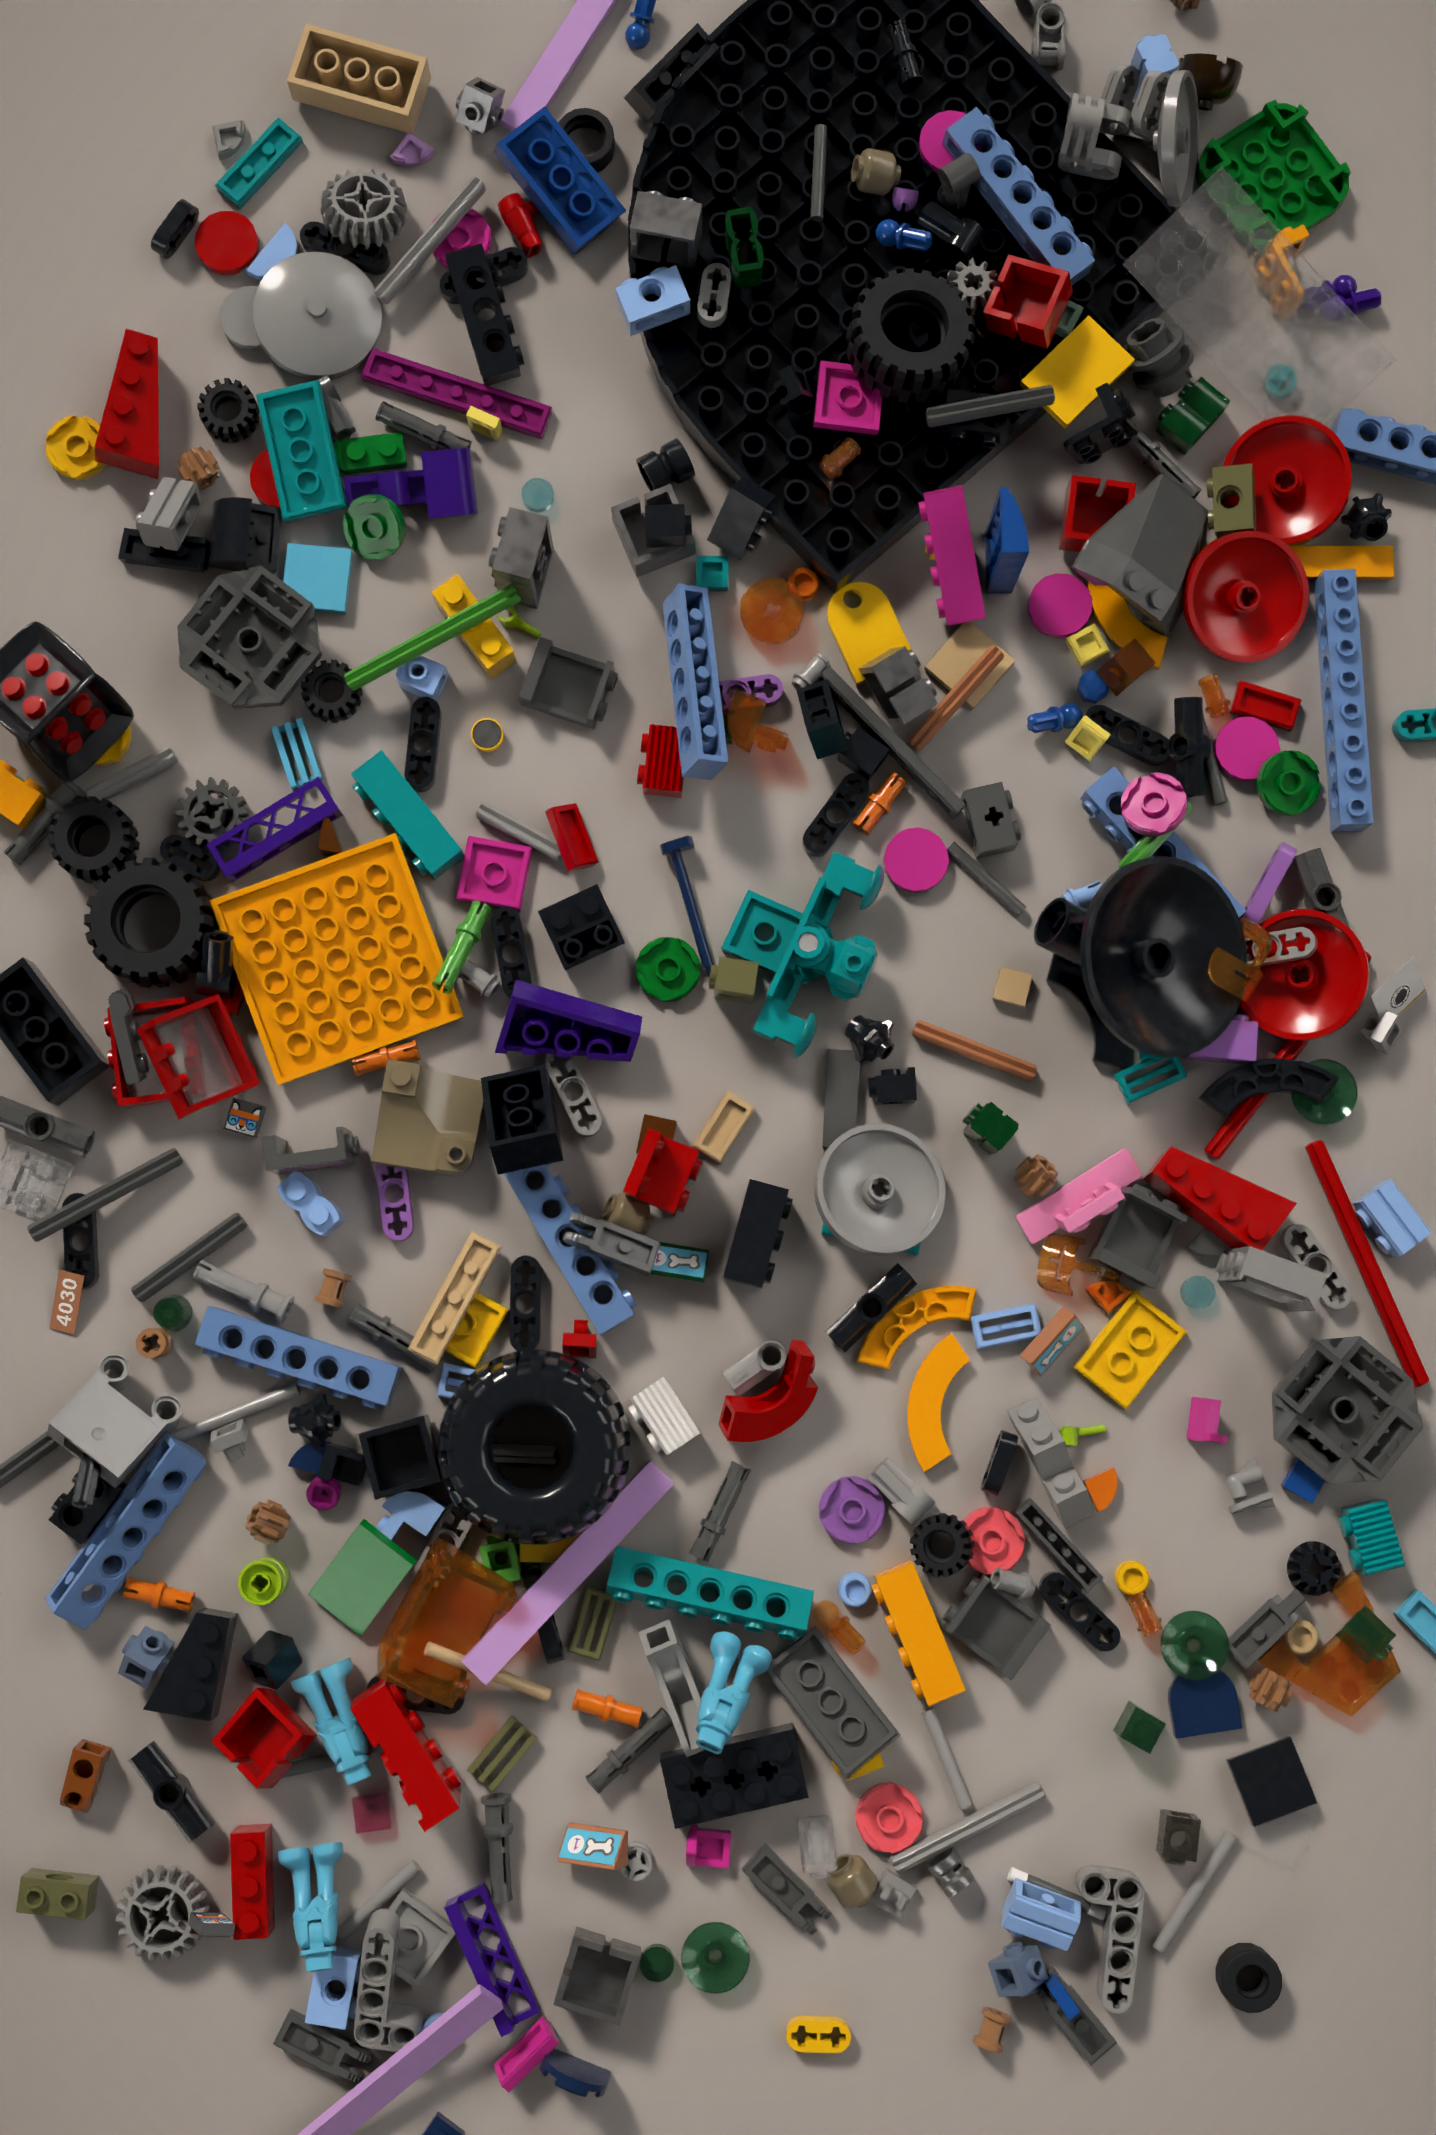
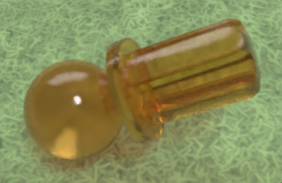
[813,1600,866,1654]

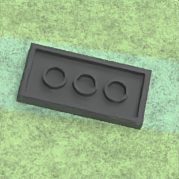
[766,1626,901,1779]

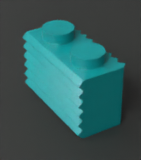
[1338,1498,1405,1576]

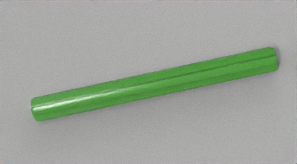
[344,585,521,690]

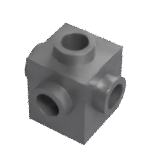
[455,77,505,134]

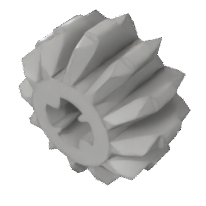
[947,258,999,316]

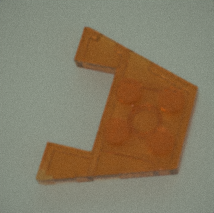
[1258,1571,1401,1717]

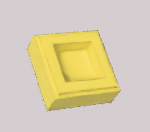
[466,406,502,440]
[1065,623,1110,668]
[1065,715,1111,762]

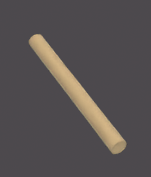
[424,1641,551,1702]

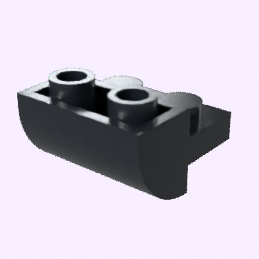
[208,497,282,574]
[538,884,625,971]

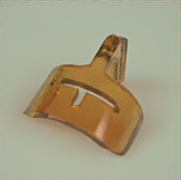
[1208,917,1272,1002]
[1037,1233,1122,1297]

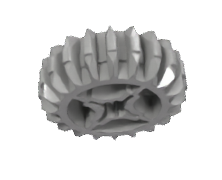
[320,168,407,250]
[115,1865,210,1962]

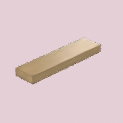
[408,1231,501,1365]

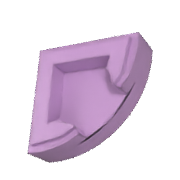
[390,132,435,167]

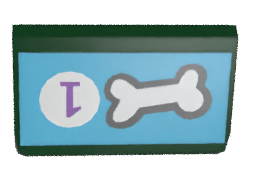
[651,1242,709,1283]

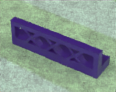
[206,776,343,883]
[444,1882,541,2037]

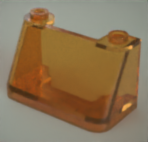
[377,1538,517,1709]

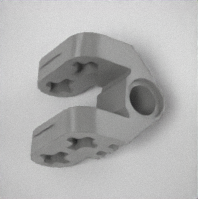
[1101,64,1171,146]
[1058,93,1131,180]

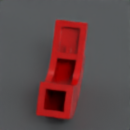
[718,1340,818,1442]

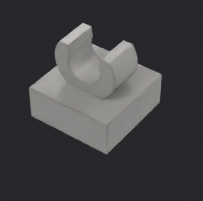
[1360,1010,1404,1055]
[210,1418,248,1462]
[871,1868,917,1919]

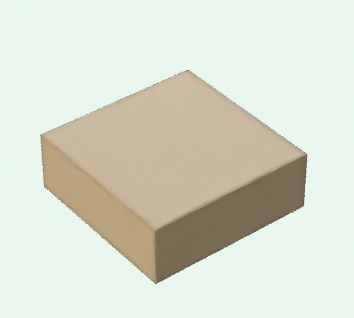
[992,967,1033,1008]

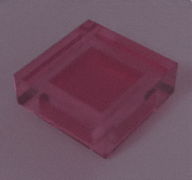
[352,1792,391,1834]

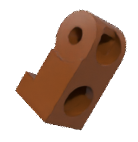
[60,1739,112,1813]

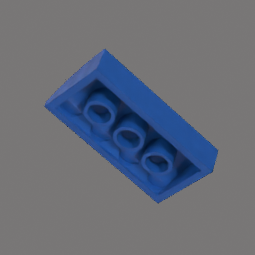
[493,106,626,256]
[985,487,1029,594]

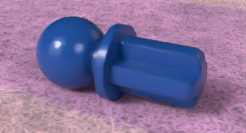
[625,0,656,49]
[876,219,932,252]
[1027,703,1082,733]

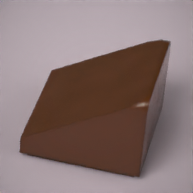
[317,817,344,857]

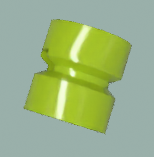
[238,1556,290,1606]

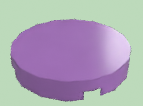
[819,1476,885,1544]

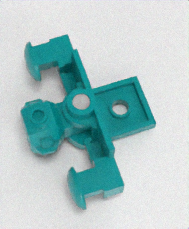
[721,851,884,1058]

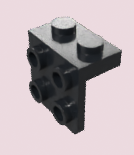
[1063,382,1138,464]

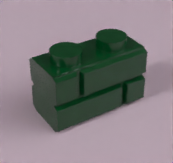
[962,1102,1019,1155]

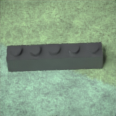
[1014,1498,1104,1592]

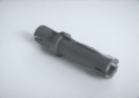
[376,401,472,451]
[1127,423,1201,499]
[348,1303,444,1372]
[689,1461,751,1562]
[585,1707,674,1794]

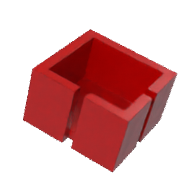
[983,254,1073,349]
[1059,475,1136,552]
[211,1688,317,1789]

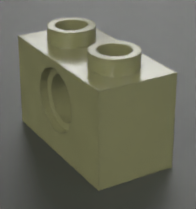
[1207,464,1256,539]
[709,957,759,1004]
[16,1868,99,1920]

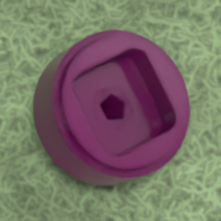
[306,1477,342,1511]

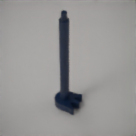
[660,835,714,977]

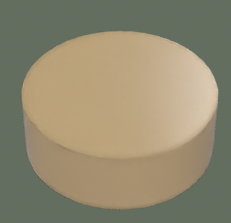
[1282,1619,1319,1655]

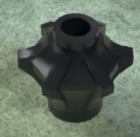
[1341,493,1392,541]
[845,1015,894,1064]
[288,1394,341,1447]

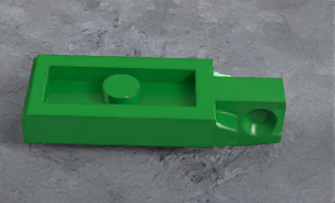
[333,432,407,475]

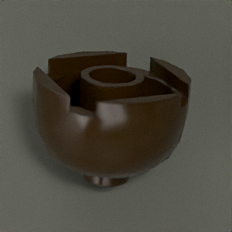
[1178,53,1243,111]

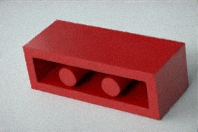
[230,1823,275,1940]

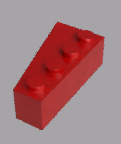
[94,329,159,479]
[1143,1146,1297,1251]

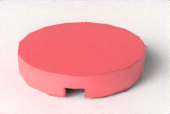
[964,1507,1025,1574]
[855,1782,923,1853]

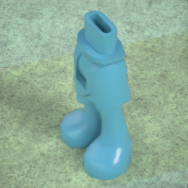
[696,1631,772,1754]
[291,1657,372,1785]
[278,1842,343,1972]

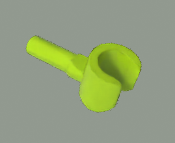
[497,606,542,639]
[1059,1425,1106,1446]

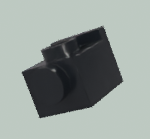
[868,1067,917,1105]

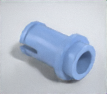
[1061,881,1102,908]

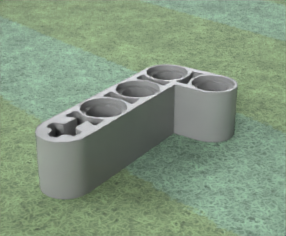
[1075,1864,1145,2014]
[354,1909,424,2052]

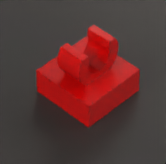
[562,1320,597,1358]

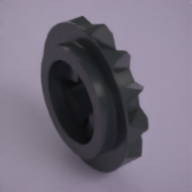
[1287,1541,1342,1596]

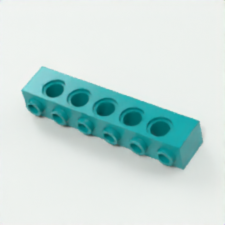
[606,1546,814,1640]

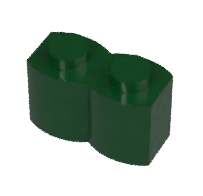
[725,207,764,289]
[1156,377,1230,455]

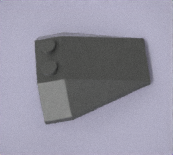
[1071,474,1208,637]

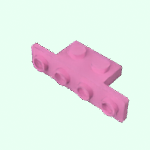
[1016,1148,1142,1244]

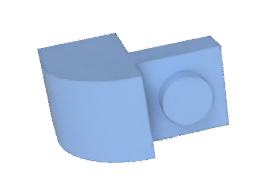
[376,1489,448,1541]

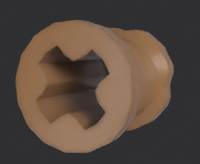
[314,1268,352,1308]
[136,1328,173,1358]
[973,2007,1012,2053]

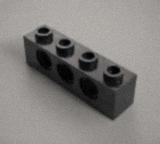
[445,243,525,386]

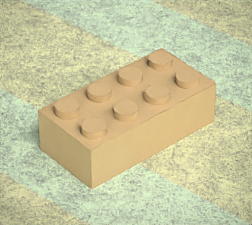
[287,23,431,135]

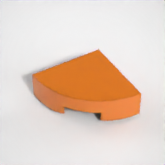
[1085,1281,1133,1314]
[1083,1467,1118,1513]

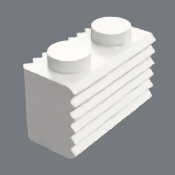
[628,1376,700,1455]

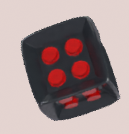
[0,621,134,782]

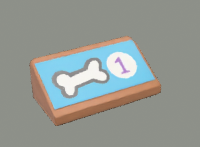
[1019,1307,1085,1377]
[558,1822,628,1870]

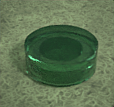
[640,1944,674,1982]

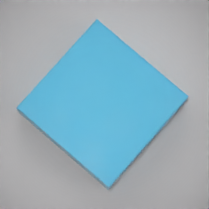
[283,543,353,614]

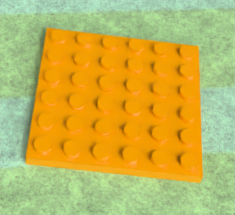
[209,833,465,1086]

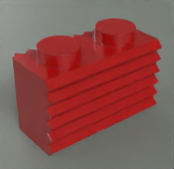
[637,724,684,798]

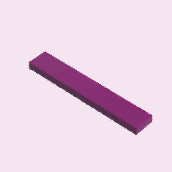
[361,348,553,440]

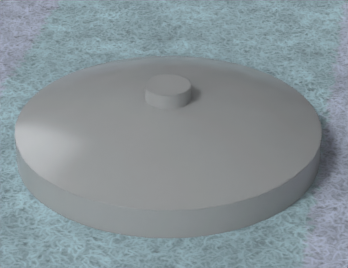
[1153,70,1199,208]
[253,252,382,380]
[814,1123,946,1256]

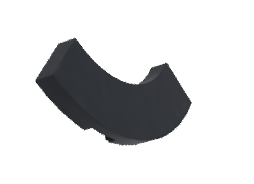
[1046,953,1128,1069]
[1199,1058,1339,1118]

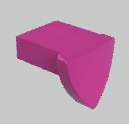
[1186,1397,1229,1445]
[686,1824,732,1868]

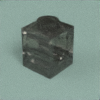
[1156,1809,1201,1866]

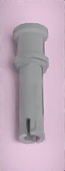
[193,1260,295,1324]

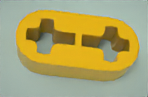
[786,2015,851,2053]

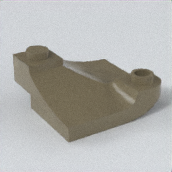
[371,1059,484,1175]

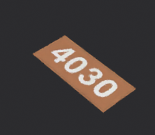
[50,1270,84,1335]

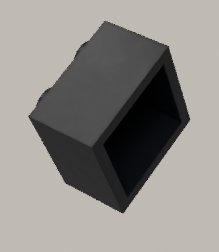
[358,1414,443,1500]

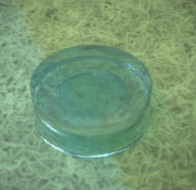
[522,478,554,513]
[1180,1276,1216,1309]

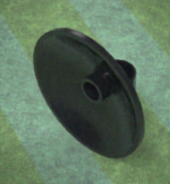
[1034,856,1247,1058]

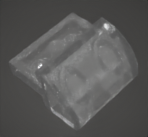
[0,1139,75,1222]

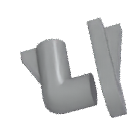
[1226,1458,1275,1514]

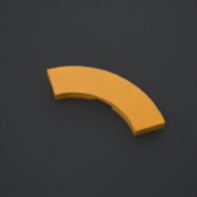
[1086,580,1168,670]
[857,1286,977,1369]
[907,1333,970,1472]

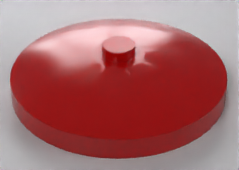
[1222,415,1352,546]
[1182,531,1309,662]
[1240,909,1370,1041]

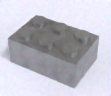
[489,507,554,609]

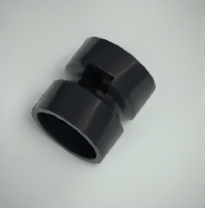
[636,438,695,491]

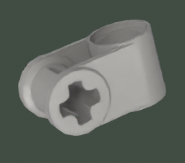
[1031,2,1066,70]

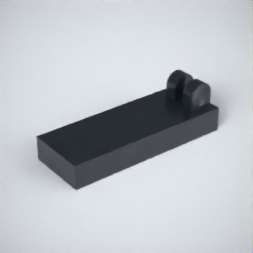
[118,528,210,573]

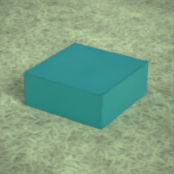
[696,556,729,591]

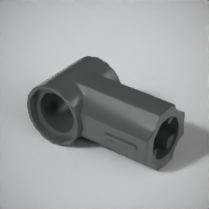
[938,153,981,211]
[317,374,356,442]

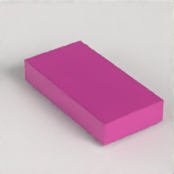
[493,2016,559,2092]

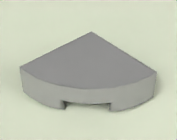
[212,120,245,160]

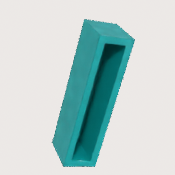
[351,750,464,880]

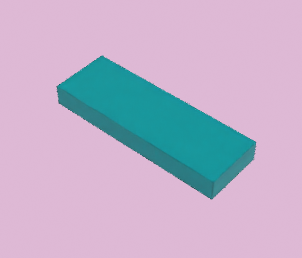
[215,117,303,209]

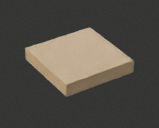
[924,621,1015,710]

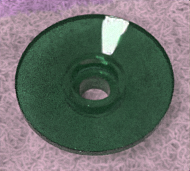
[1291,1059,1358,1125]
[1160,1611,1229,1680]
[681,1922,750,1994]

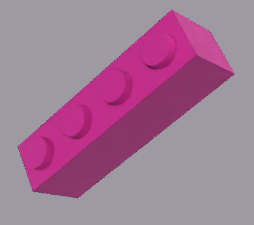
[918,485,986,626]

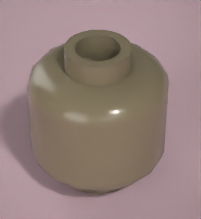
[851,148,901,196]
[601,1192,653,1235]
[827,1854,877,1908]

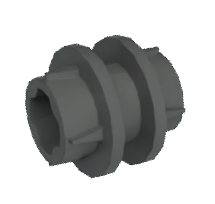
[1125,318,1194,397]

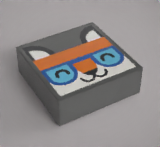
[223,1097,267,1139]
[188,1912,236,1937]

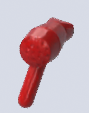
[498,193,543,258]

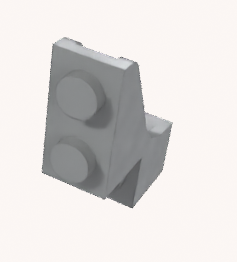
[1007,1397,1095,1529]
[638,1619,705,1757]

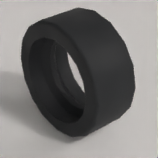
[558,108,615,173]

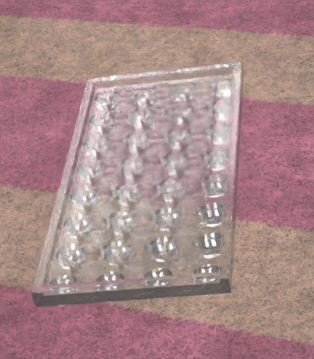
[1122,166,1396,426]

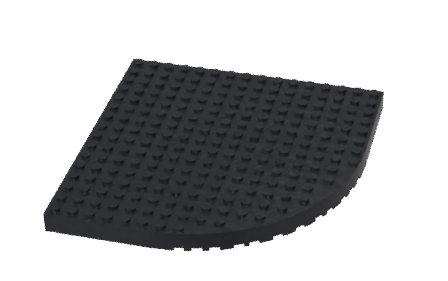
[628,0,1219,594]

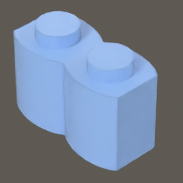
[277,1171,345,1237]

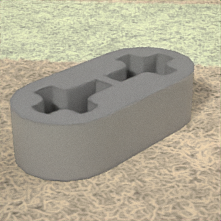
[697,263,731,328]

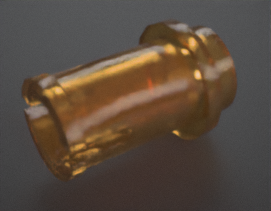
[819,437,861,479]
[1198,674,1231,718]
[1126,1590,1162,1636]

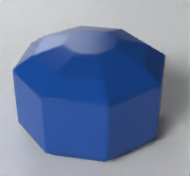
[1077,669,1109,704]

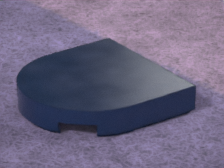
[1168,1663,1242,1739]
[540,2048,610,2098]

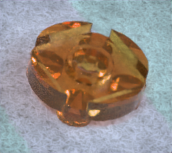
[740,578,805,645]

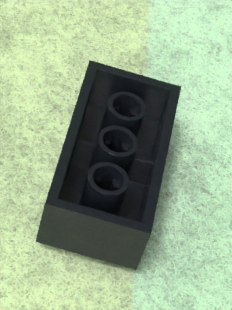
[0,957,110,1106]
[660,1723,809,1829]

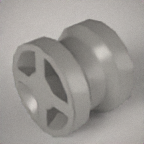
[619,1841,653,1882]

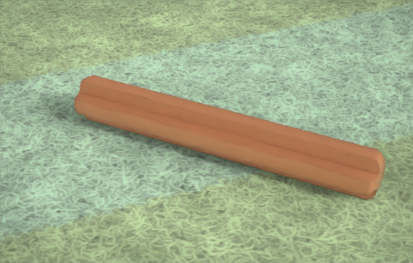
[908,645,1004,751]
[912,1020,1037,1082]

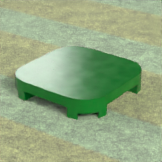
[1196,100,1351,253]

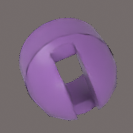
[892,187,919,213]

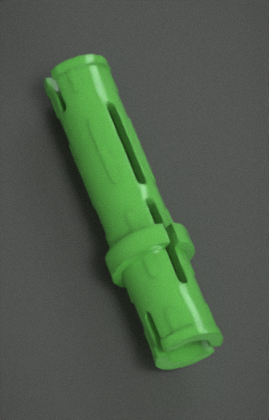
[432,900,492,994]

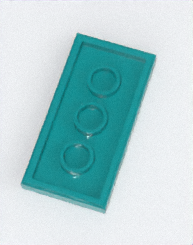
[256,380,348,523]

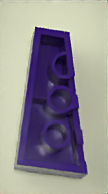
[495,979,642,1062]

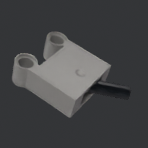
[47,1354,182,1509]

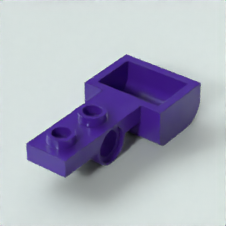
[344,448,478,519]

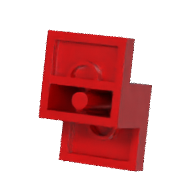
[623,1128,703,1217]

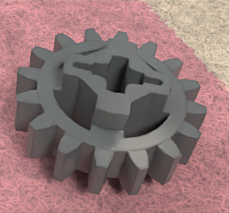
[175,777,249,847]

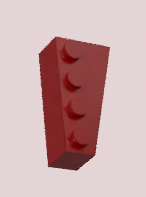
[350,1676,463,1832]

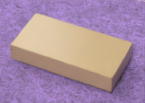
[692,1090,755,1164]

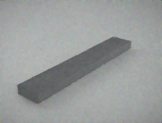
[820,666,965,819]

